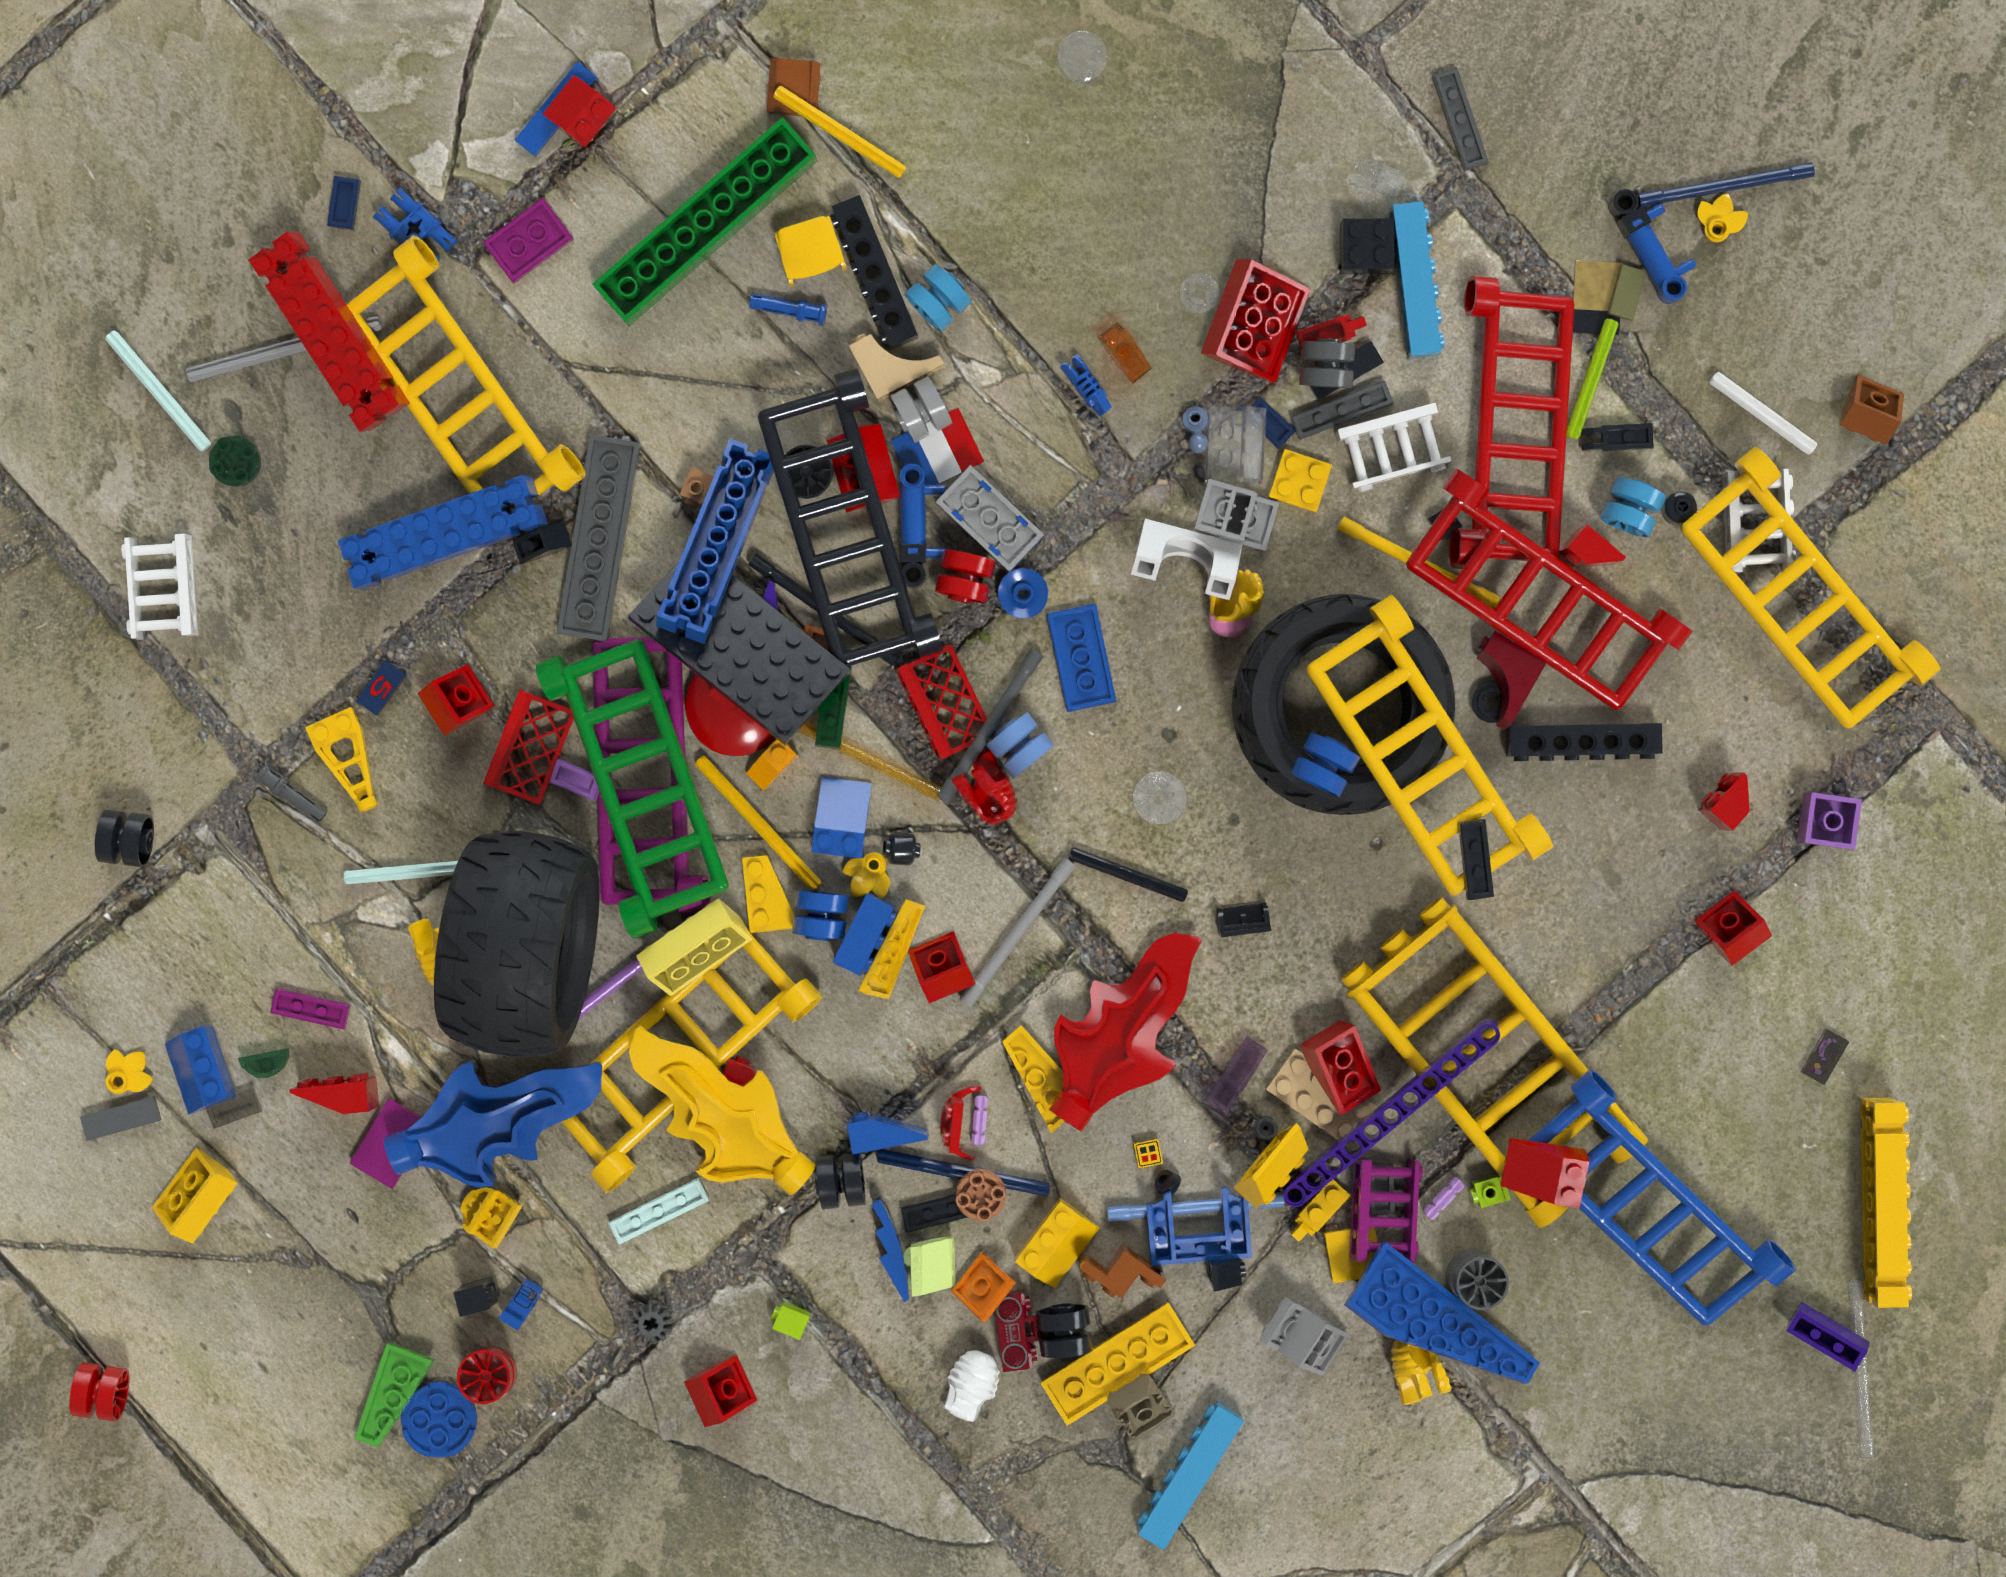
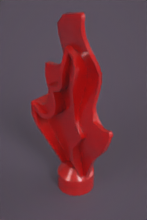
[1048,932,1202,1132]

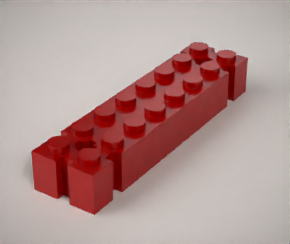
[248,231,410,432]

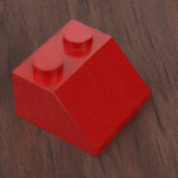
[542,75,616,148]
[1560,524,1626,568]
[417,664,495,736]
[1694,890,1772,966]
[908,931,975,1004]
[684,1355,758,1427]

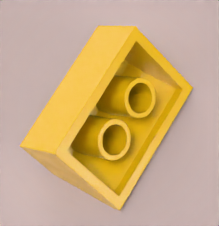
[1233,1123,1309,1208]
[151,1147,238,1244]
[1015,1198,1100,1288]

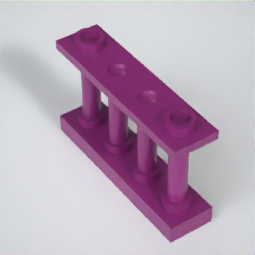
[1349,1157,1423,1263]

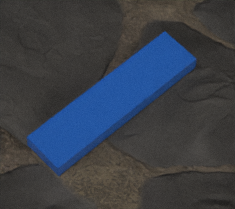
[515,62,598,158]

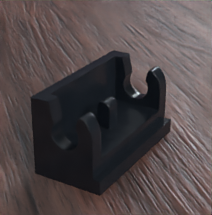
[1216,903,1271,937]

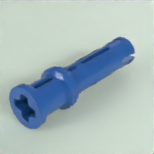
[749,293,827,326]

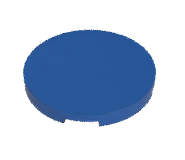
[401,1381,477,1458]

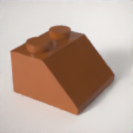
[1840,375,1904,445]

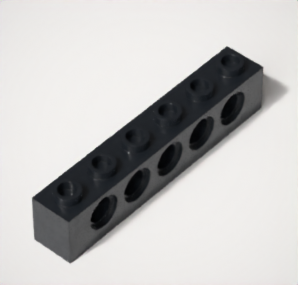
[830,195,919,350]
[1506,723,1663,762]

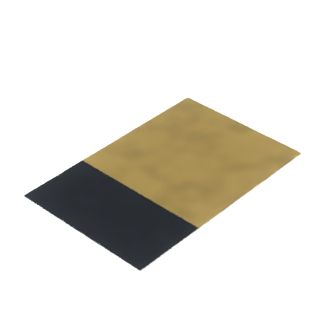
[1573,260,1623,335]

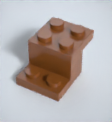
[1079,1243,1166,1299]

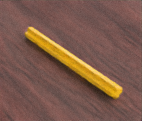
[773,86,906,178]

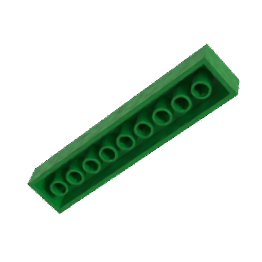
[592,117,818,327]

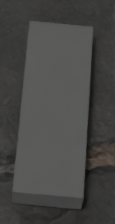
[80,1096,162,1141]

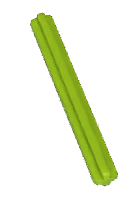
[1567,319,1619,440]

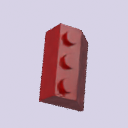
[827,424,900,513]

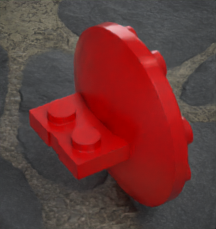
[685,674,775,756]

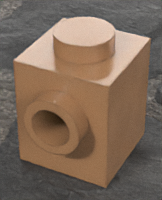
[680,467,714,508]

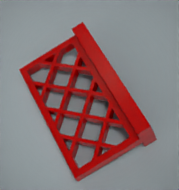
[895,644,994,761]
[483,689,574,805]

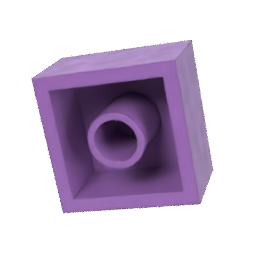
[1797,792,1862,850]

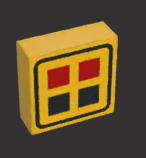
[1133,1138,1163,1168]

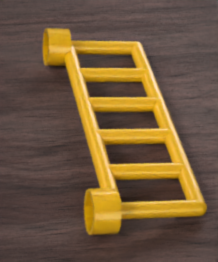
[347,235,586,512]
[1681,447,1941,729]
[1306,595,1553,895]
[562,932,823,1194]

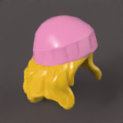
[1209,569,1264,638]

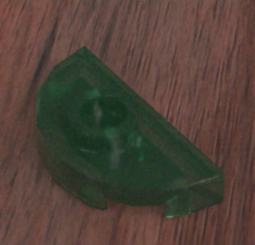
[238,1048,289,1078]

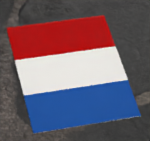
[891,408,984,485]

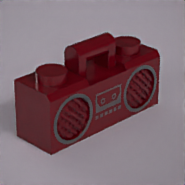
[995,1289,1043,1372]

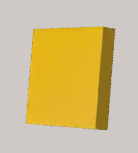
[1324,1227,1377,1283]

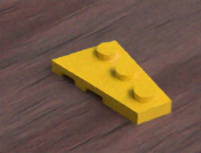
[742,855,795,933]

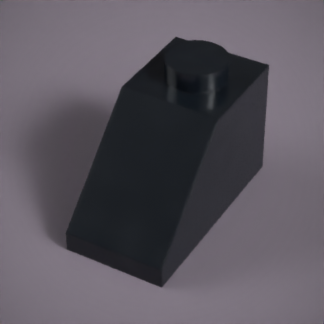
[513,522,572,565]
[1208,1259,1246,1291]

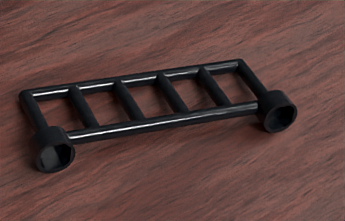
[758,368,943,667]

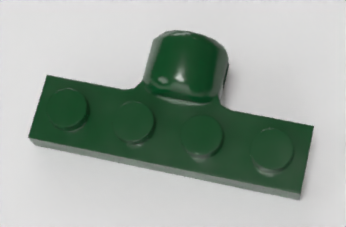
[815,649,852,750]

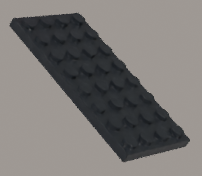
[628,562,851,745]

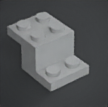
[1194,479,1279,552]
[1259,1297,1349,1376]

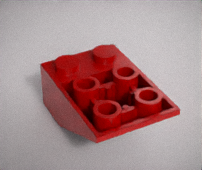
[289,1073,379,1114]

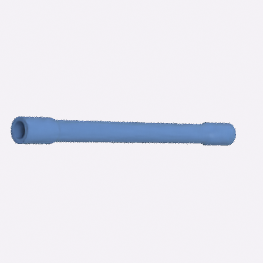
[1107,1192,1284,1222]

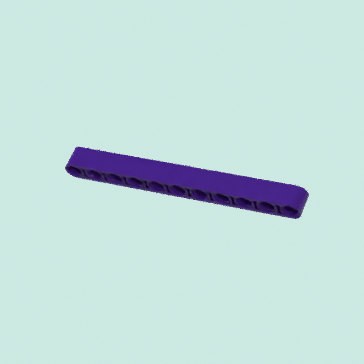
[1283,1019,1500,1207]

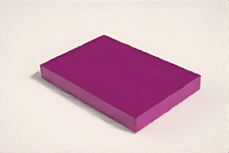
[482,198,574,284]
[349,1098,421,1189]

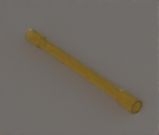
[797,722,942,802]

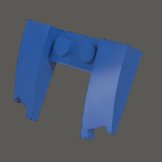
[1146,1187,1252,1266]

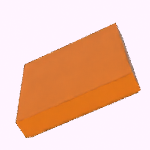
[951,1252,1016,1323]

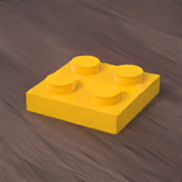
[1268,449,1332,513]

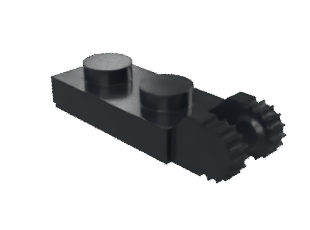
[1581,423,1654,452]

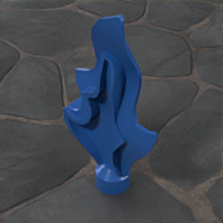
[384,1061,602,1188]

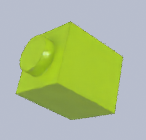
[770,1301,811,1340]

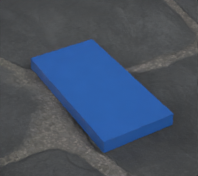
[1047,603,1117,712]

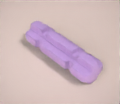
[971,1095,988,1145]
[1423,1177,1465,1220]

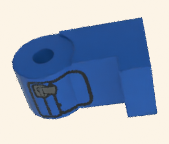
[498,1278,544,1331]

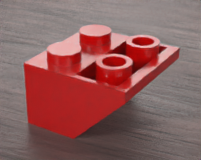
[1698,772,1750,831]

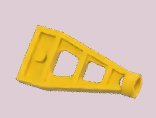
[305,707,378,813]

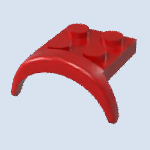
[940,1086,981,1161]

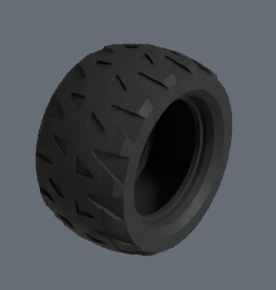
[1232,594,1455,815]
[434,831,600,1057]

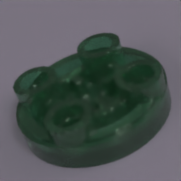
[209,436,261,487]

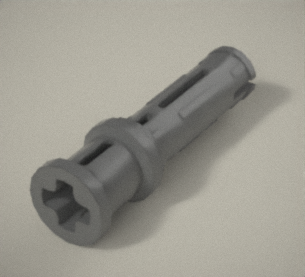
[255,763,328,824]

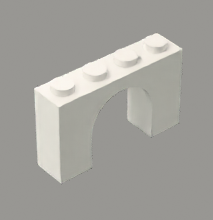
[1131,519,1243,600]

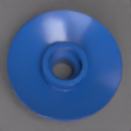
[998,568,1048,619]

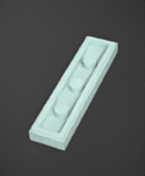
[608,1177,710,1245]

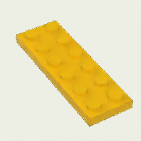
[1040,1301,1195,1426]

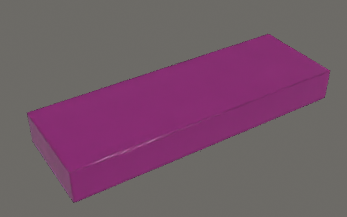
[270,988,351,1030]

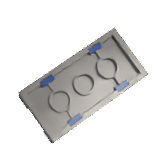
[936,465,1044,572]

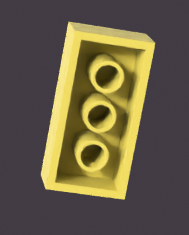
[636,898,753,996]

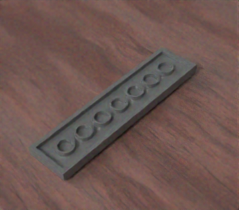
[557,434,641,641]

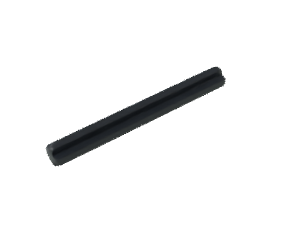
[1069,847,1188,902]

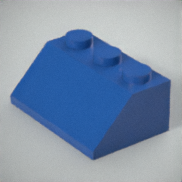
[165,1026,237,1115]

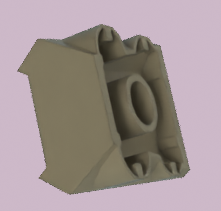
[1107,1373,1175,1441]

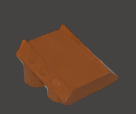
[767,57,821,117]

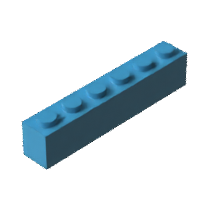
[1390,201,1445,359]
[1136,1400,1244,1550]

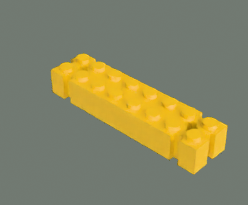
[1860,1098,1912,1308]

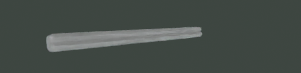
[186,316,382,382]

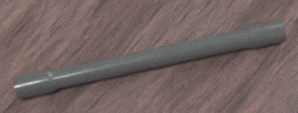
[936,649,1043,804]

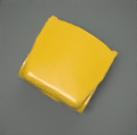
[774,216,847,287]

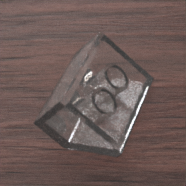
[1205,406,1266,484]

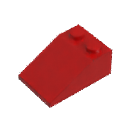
[1300,1020,1381,1115]
[1500,1138,1589,1208]

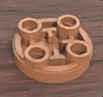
[956,1169,1006,1222]

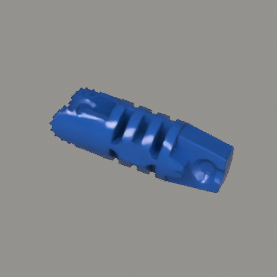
[1060,354,1112,416]

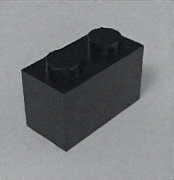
[453,1276,500,1317]

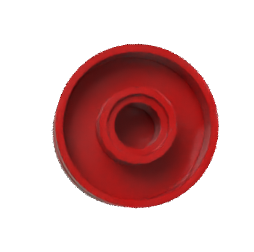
[935,549,996,604]
[457,1346,517,1404]
[69,1362,130,1422]

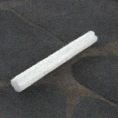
[1710,372,1817,454]

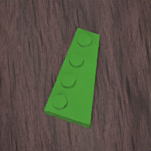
[354,1342,435,1448]

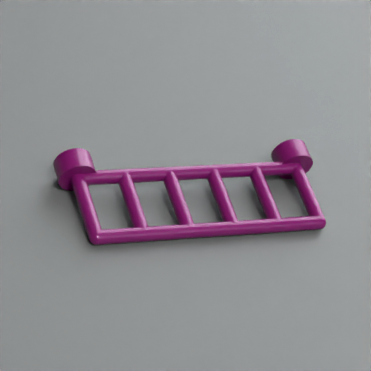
[592,637,711,916]

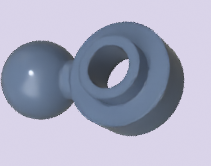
[1183,407,1208,453]

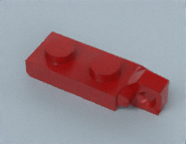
[1295,314,1367,350]

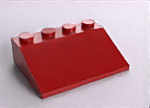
[1200,259,1311,383]

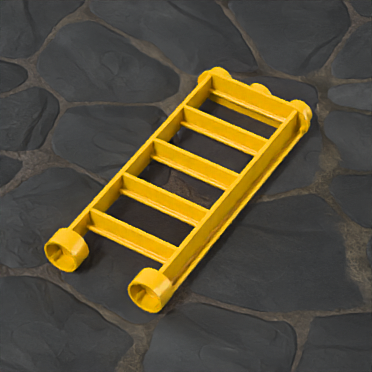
[1341,897,1648,1228]

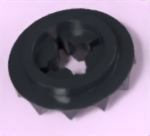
[1471,683,1501,723]

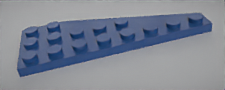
[1344,1242,1540,1384]

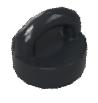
[1154,1170,1181,1195]

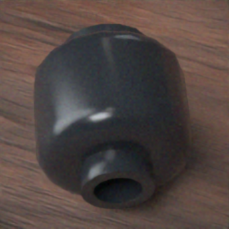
[1661,491,1697,525]
[883,832,921,866]

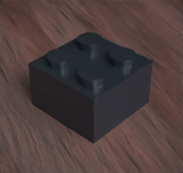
[1340,218,1394,274]

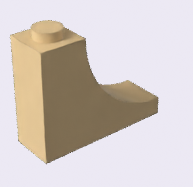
[849,334,945,402]

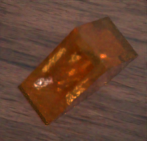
[1098,322,1152,384]

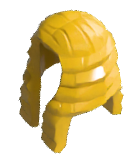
[408,918,440,986]
[1390,1340,1452,1405]

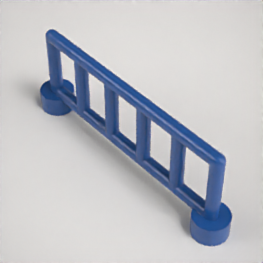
[1528,1069,1796,1326]

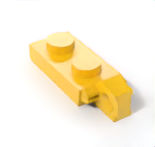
[1290,1179,1351,1242]

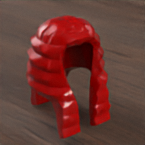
[952,750,1017,825]

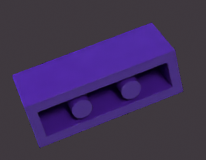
[1786,1301,1870,1372]

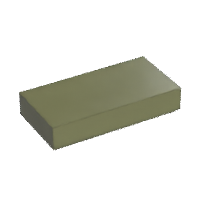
[1607,265,1646,321]

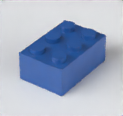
[833,892,897,976]

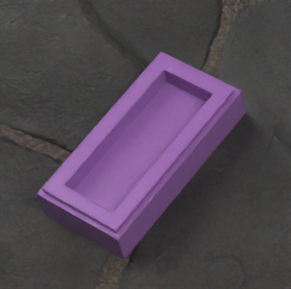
[549,759,599,800]

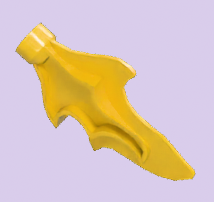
[629,1026,816,1195]

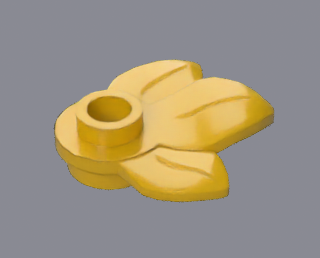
[1697,193,1748,243]
[842,852,890,899]
[105,1049,153,1094]

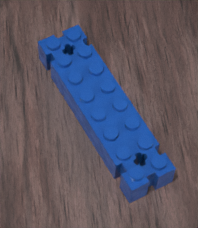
[656,439,774,644]
[338,475,548,589]

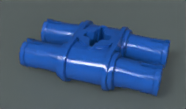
[373,188,458,262]

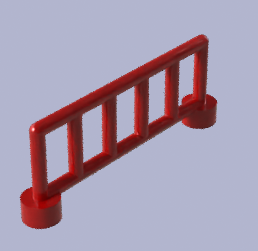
[1449,275,1575,569]
[1406,468,1693,710]

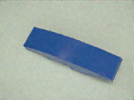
[871,1196,910,1302]

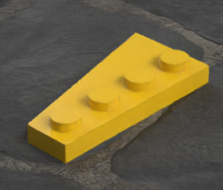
[858,899,925,999]
[1002,1025,1065,1133]

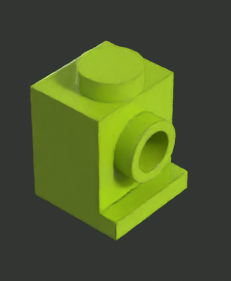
[1469,1173,1511,1209]

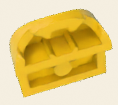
[460,1187,523,1249]

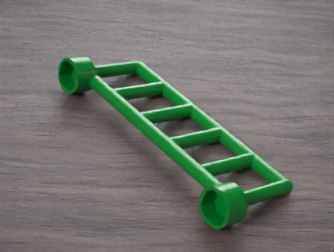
[536,639,729,939]

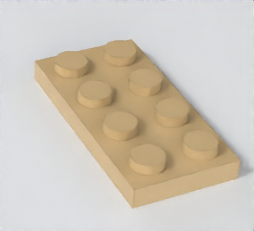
[1265,1048,1377,1148]

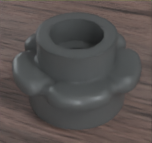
[1253,1116,1278,1141]

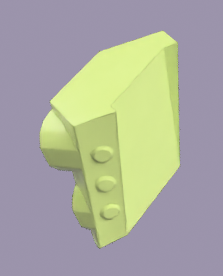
[903,1236,956,1297]

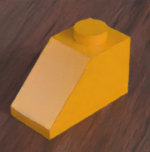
[746,740,799,791]

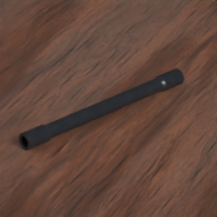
[748,553,900,666]

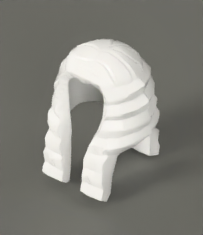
[943,1350,1000,1422]

